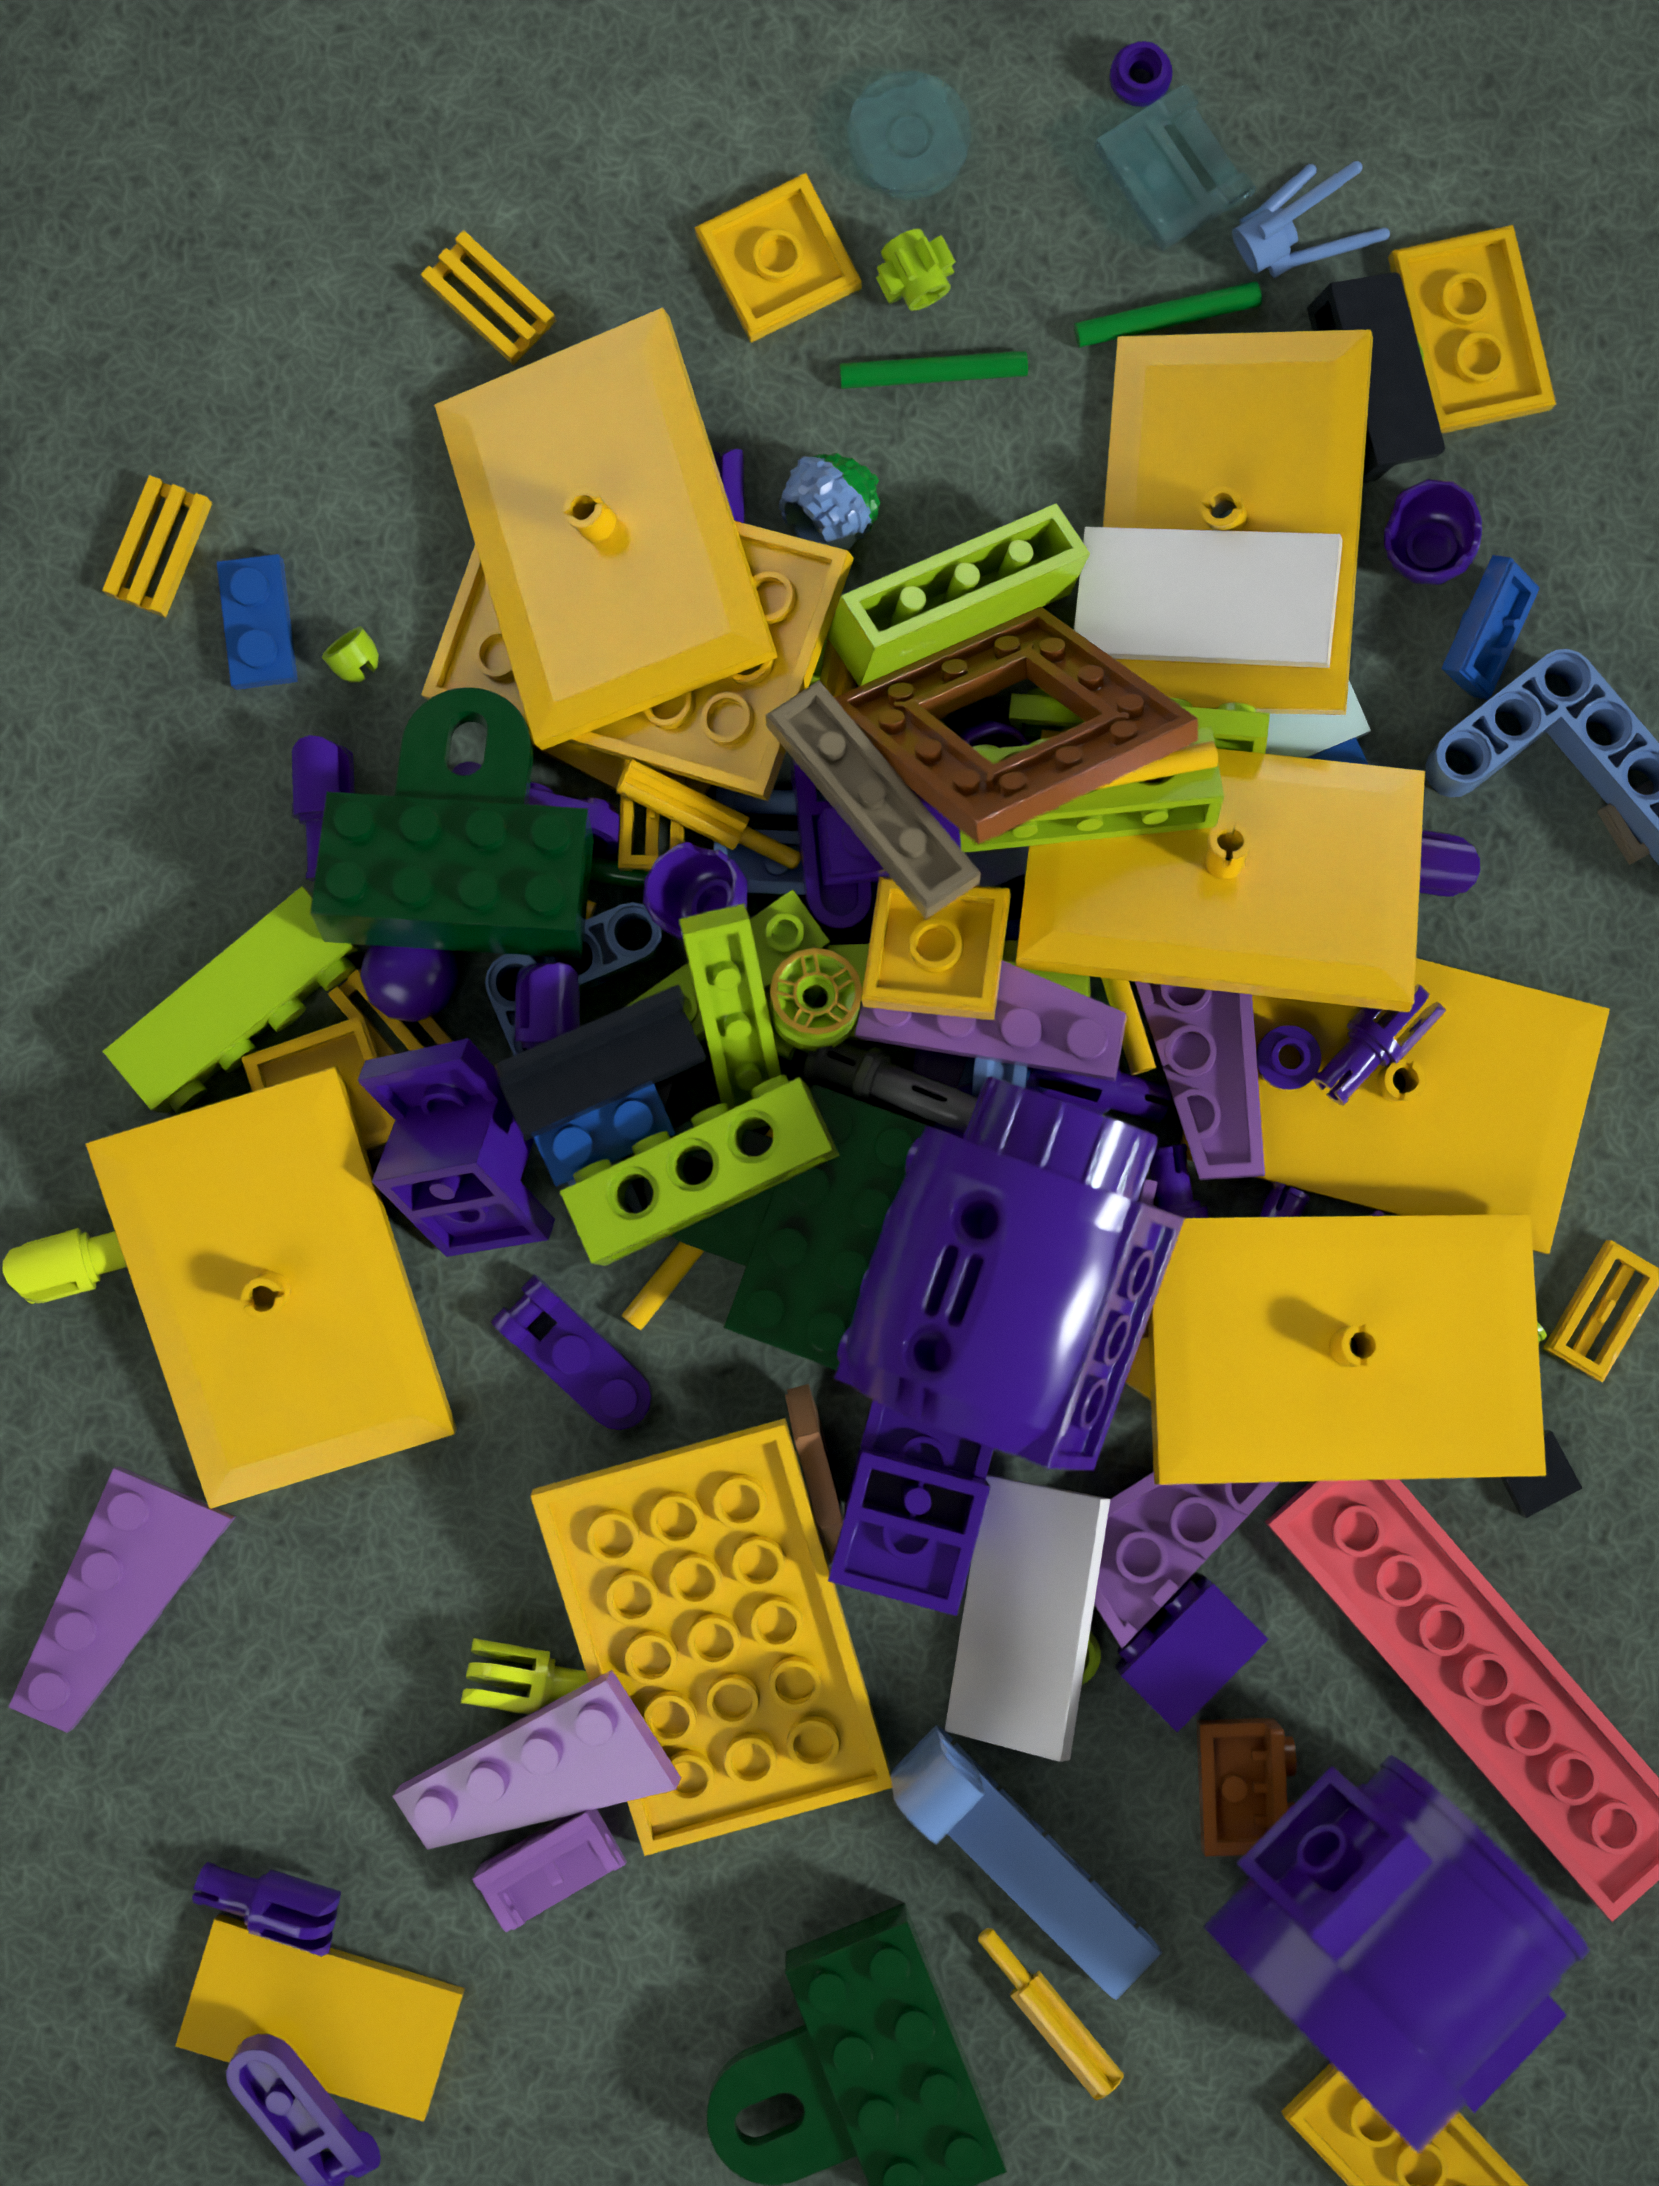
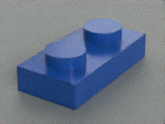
[216,554,298,690]
[533,1084,676,1186]

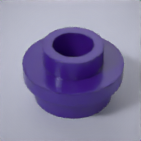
[1109,41,1173,107]
[1256,1025,1321,1090]

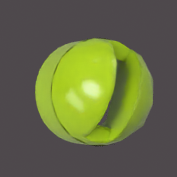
[322,627,379,683]

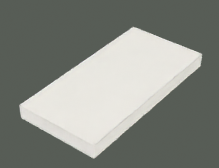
[1074,527,1343,668]
[945,1475,1110,1762]

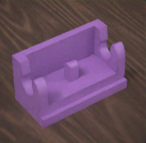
[472,1809,627,1932]

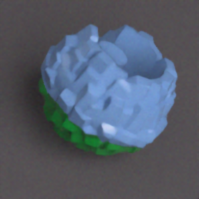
[779,453,881,549]

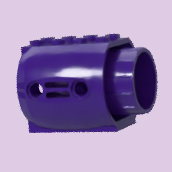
[834,1076,1184,1470]

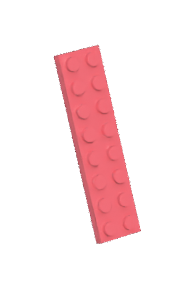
[1265,1479,1659,1922]

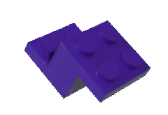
[357,1038,555,1257]
[828,1399,994,1616]

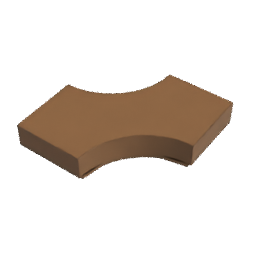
[785,1384,845,1564]

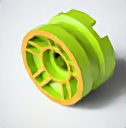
[769,948,862,1052]

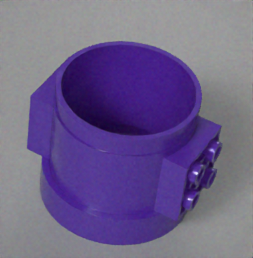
[1203,1755,1590,2154]

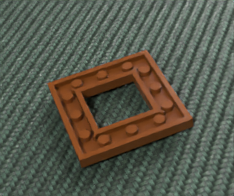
[834,607,1198,844]

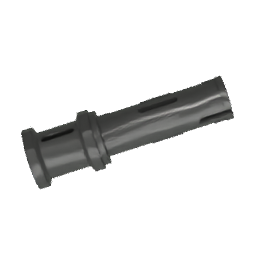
[803,1042,978,1134]

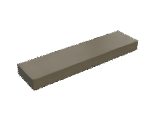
[766,681,981,919]

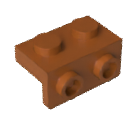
[1196,1718,1297,1856]

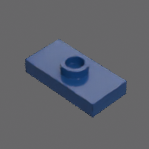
[1441,555,1539,700]

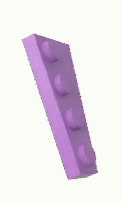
[855,960,1127,1081]
[1135,981,1265,1180]
[9,1466,236,1733]
[1094,1472,1280,1648]
[392,1670,681,1850]

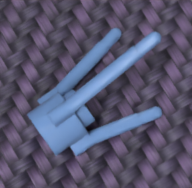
[1232,161,1390,278]

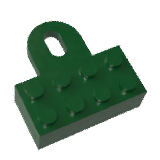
[310,687,594,959]
[644,1084,925,1370]
[707,1903,1007,2186]

